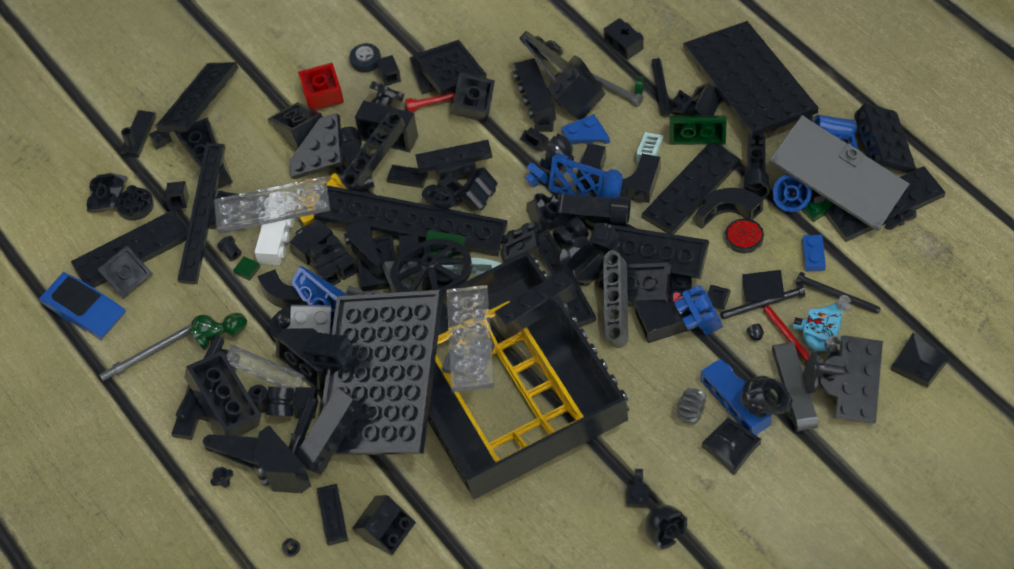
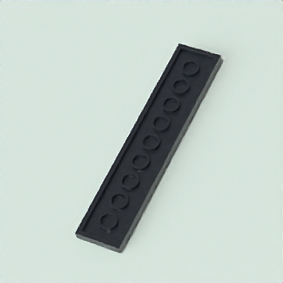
[314,185,508,256]

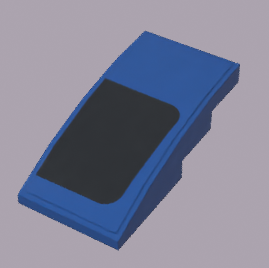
[39,272,126,340]

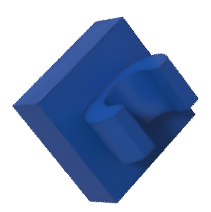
[525,162,550,187]

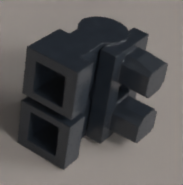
[307,235,359,286]

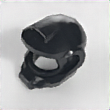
[740,375,793,419]

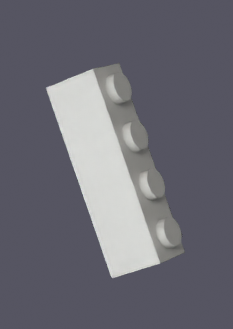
[255,192,298,265]

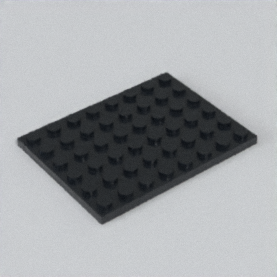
[321,290,444,455]

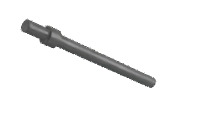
[99,324,192,381]

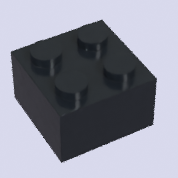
[450,73,495,122]

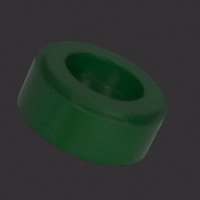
[635,77,645,95]

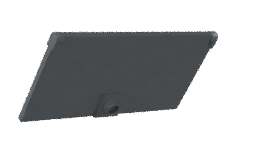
[769,115,909,231]

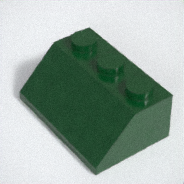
[670,115,727,145]

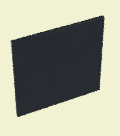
[743,270,785,302]

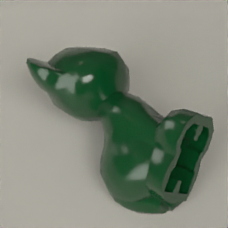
[189,312,247,351]

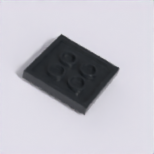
[413,40,487,95]

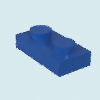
[802,235,826,272]

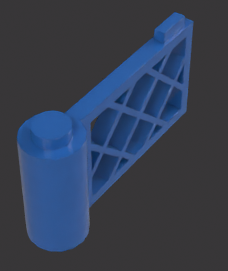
[813,115,858,149]
[548,153,623,199]

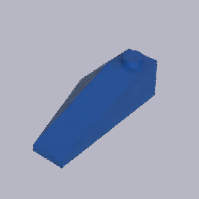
[291,266,348,334]

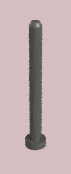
[592,73,644,107]

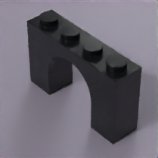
[576,143,661,203]

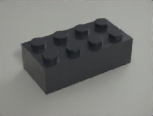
[184,351,261,436]

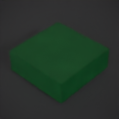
[233,256,260,281]

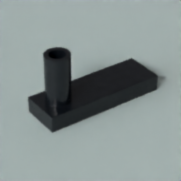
[120,110,156,158]

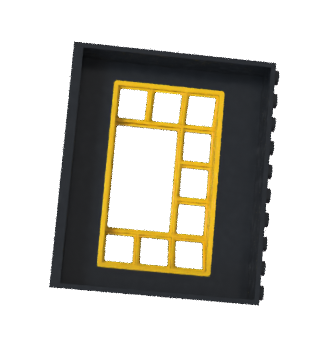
[428,251,630,500]

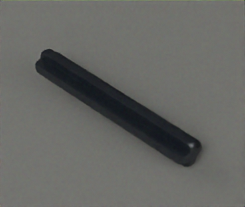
[652,58,671,117]

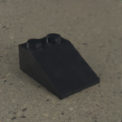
[268,102,323,149]

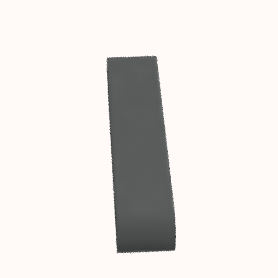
[603,251,629,348]
[772,342,818,432]

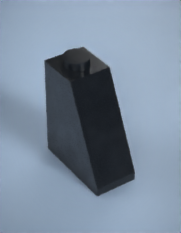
[634,300,693,343]

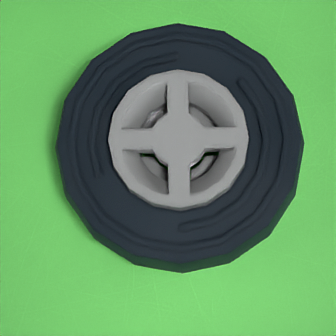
[349,43,381,72]

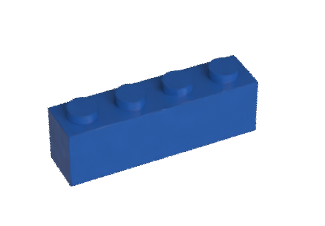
[701,358,772,435]

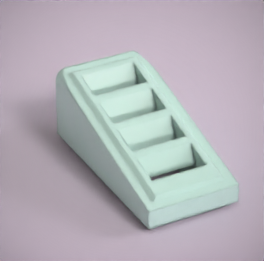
[636,132,663,163]

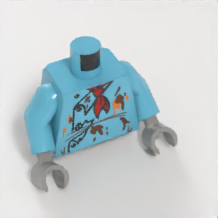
[793,295,851,353]

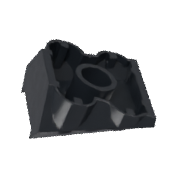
[86,173,128,213]
[526,193,573,232]

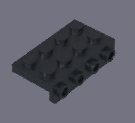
[854,103,916,173]

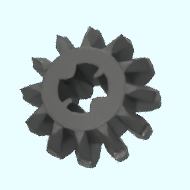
[677,388,706,424]

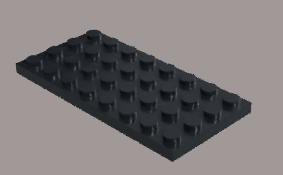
[683,21,819,137]

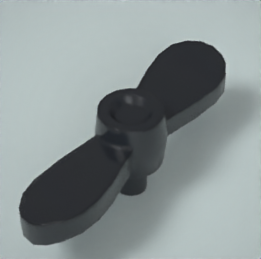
[885,210,917,230]

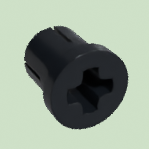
[217,236,242,261]

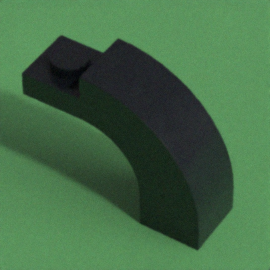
[696,188,764,229]
[257,269,308,309]

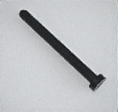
[796,272,881,314]
[720,284,806,319]

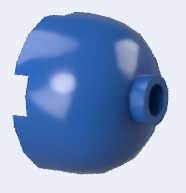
[773,174,812,212]

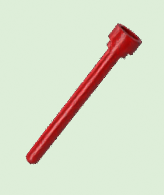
[405,92,454,112]
[764,306,821,363]

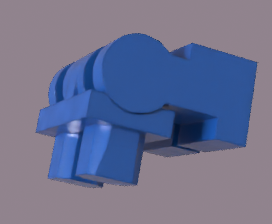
[675,286,724,335]

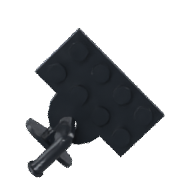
[803,335,883,424]

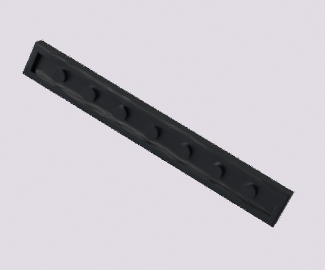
[177,143,226,284]

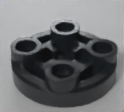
[116,185,154,221]

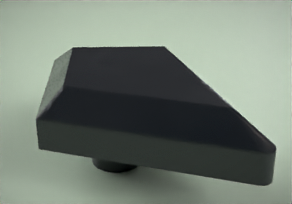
[670,90,693,113]

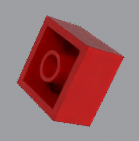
[298,62,344,110]

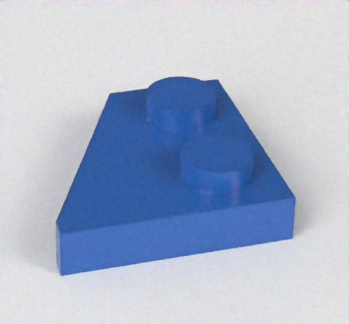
[561,114,610,145]

